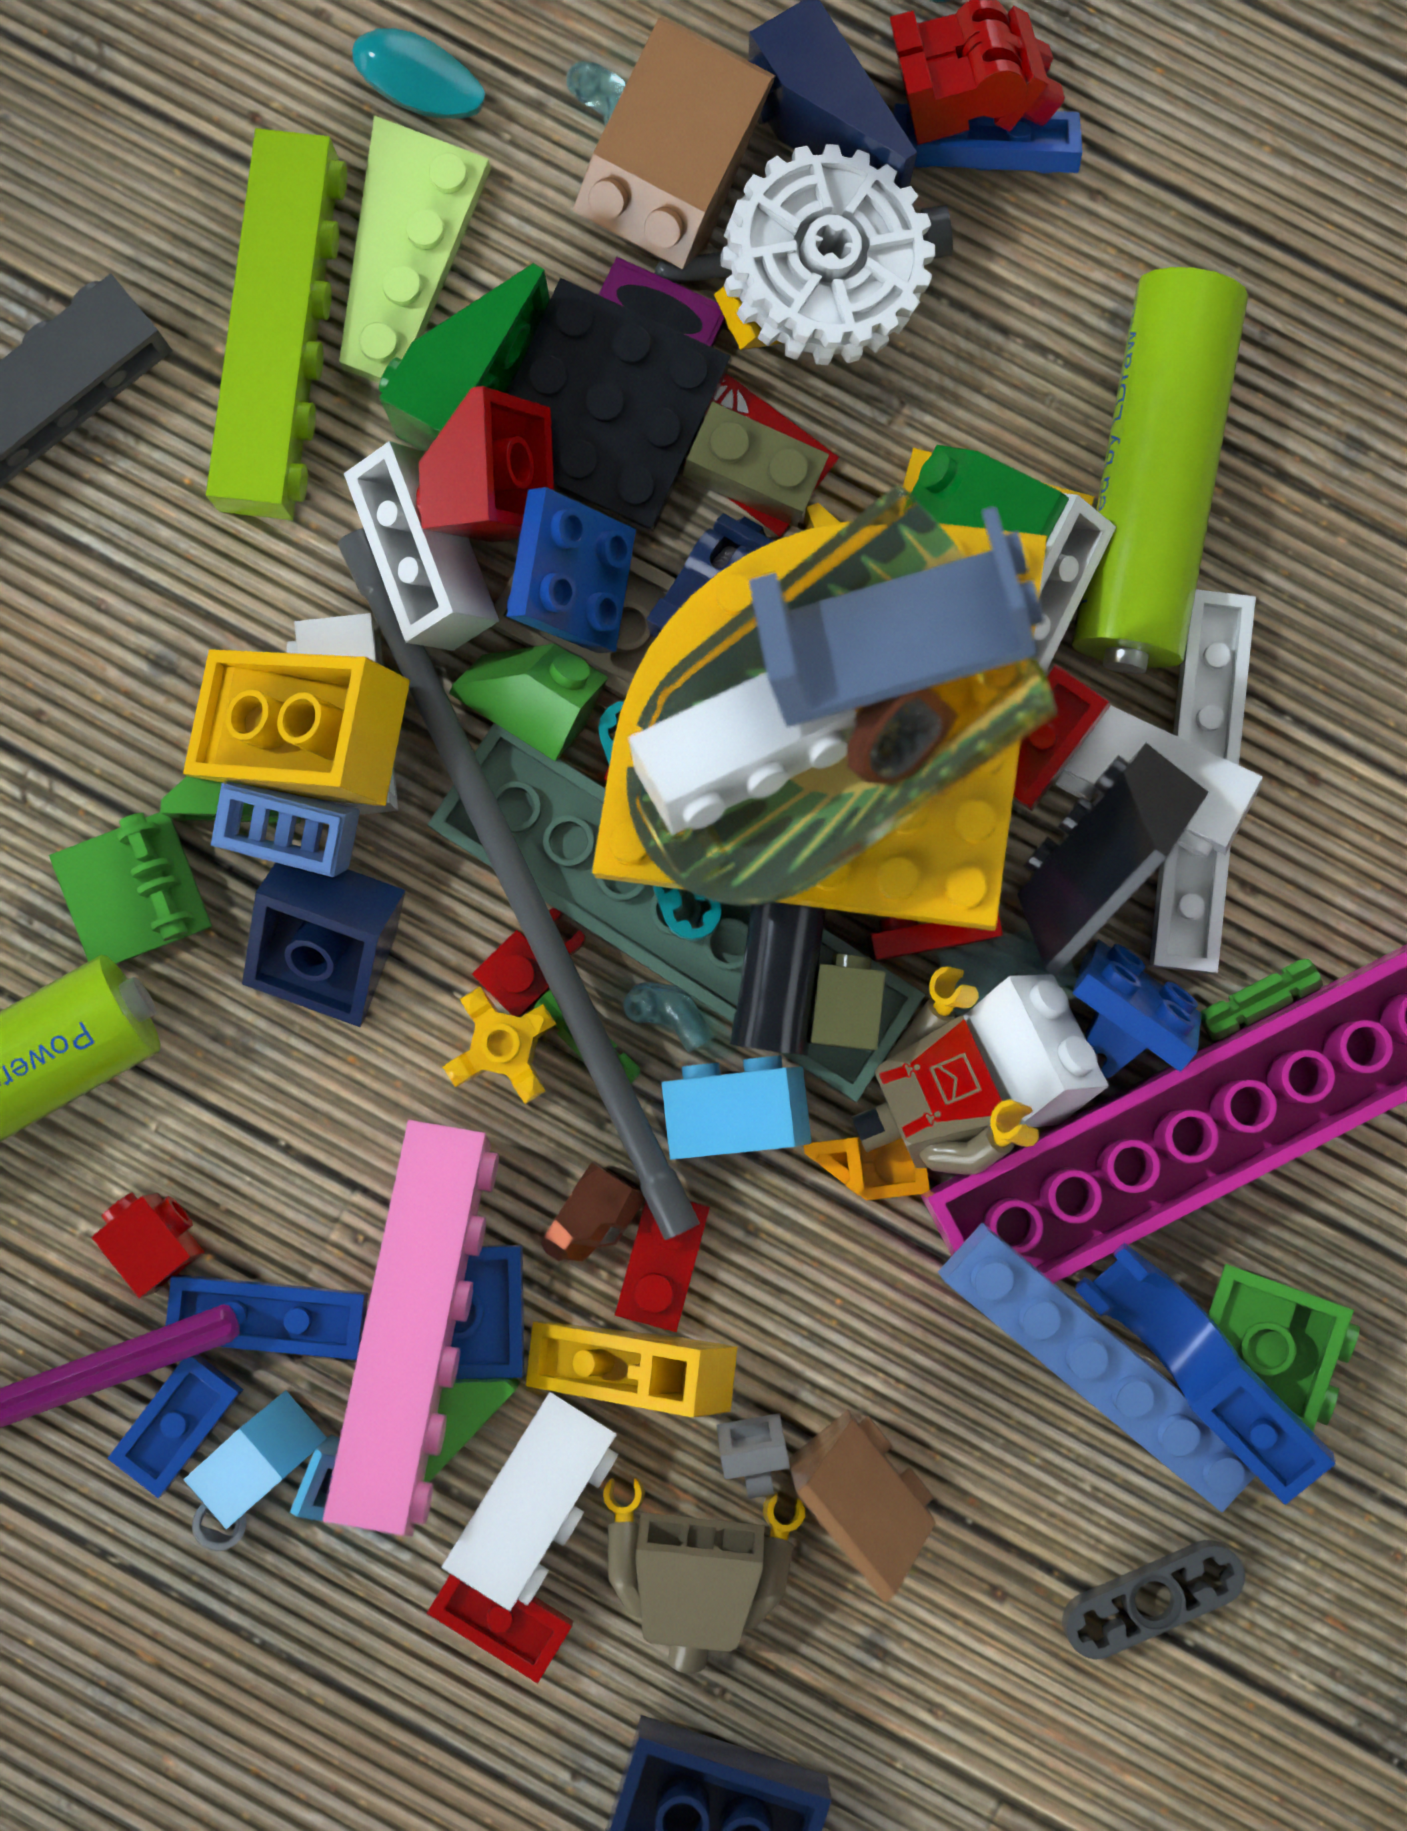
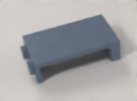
[749,506,1044,728]

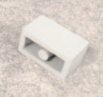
[963,974,1109,1128]

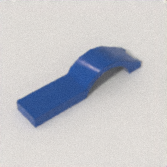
[1075,1243,1336,1505]

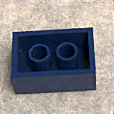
[605,1715,832,1831]

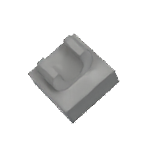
[716,1413,790,1499]

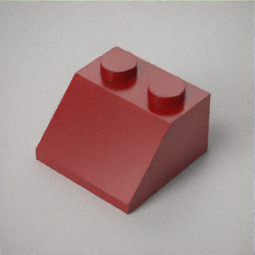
[416,386,554,542]

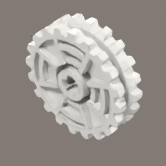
[721,144,935,365]

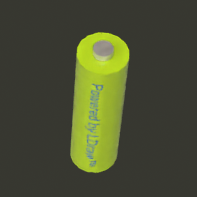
[1071,267,1248,674]
[0,955,161,1142]

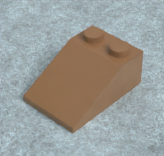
[572,16,776,269]
[789,1410,936,1603]

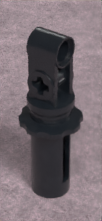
[730,902,826,1055]

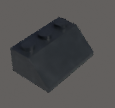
[1017,743,1209,976]

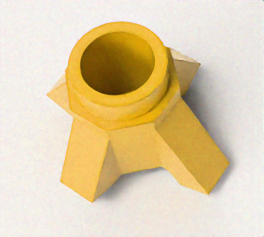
[442,986,556,1104]

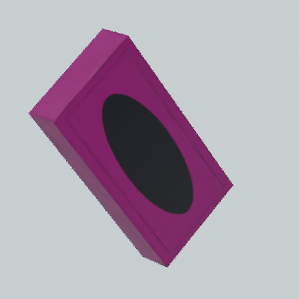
[598,256,726,347]

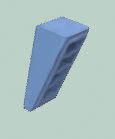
[211,781,360,877]

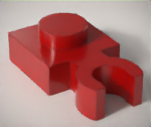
[472,908,586,1017]

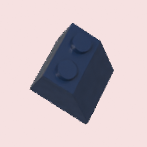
[242,862,406,1027]

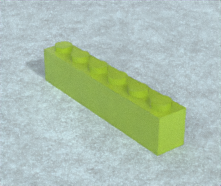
[206,128,347,520]

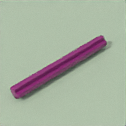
[0,1304,240,1428]

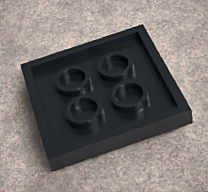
[508,278,732,532]

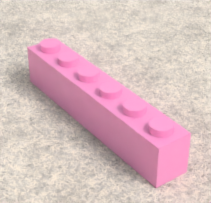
[323,1120,499,1537]

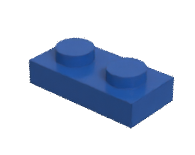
[107,1354,244,1498]

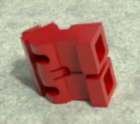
[889,0,1065,145]

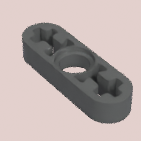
[1062,1540,1245,1659]

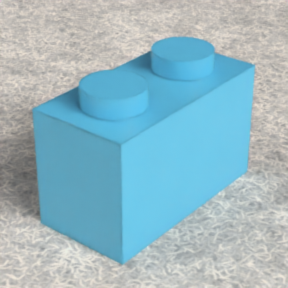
[661,1055,812,1160]

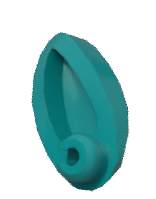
[352,28,485,119]

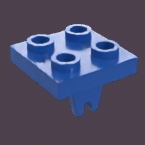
[506,487,636,653]
[1072,939,1202,1078]

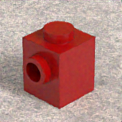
[91,1192,205,1298]

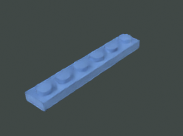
[938,1222,1256,1513]

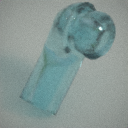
[566,61,627,127]
[623,981,715,1053]

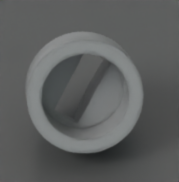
[192,1504,246,1551]

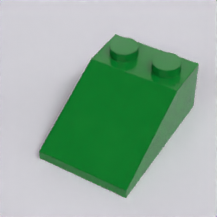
[379,263,550,452]

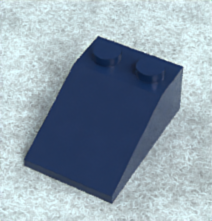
[747,0,917,189]

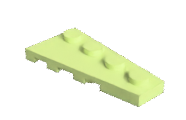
[339,115,491,383]

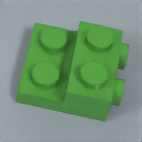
[1208,1264,1360,1432]

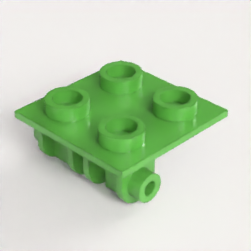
[49,812,213,964]

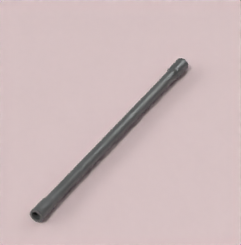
[337,528,700,1240]

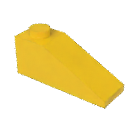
[526,1321,738,1418]

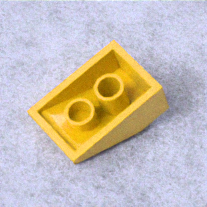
[183,649,410,806]

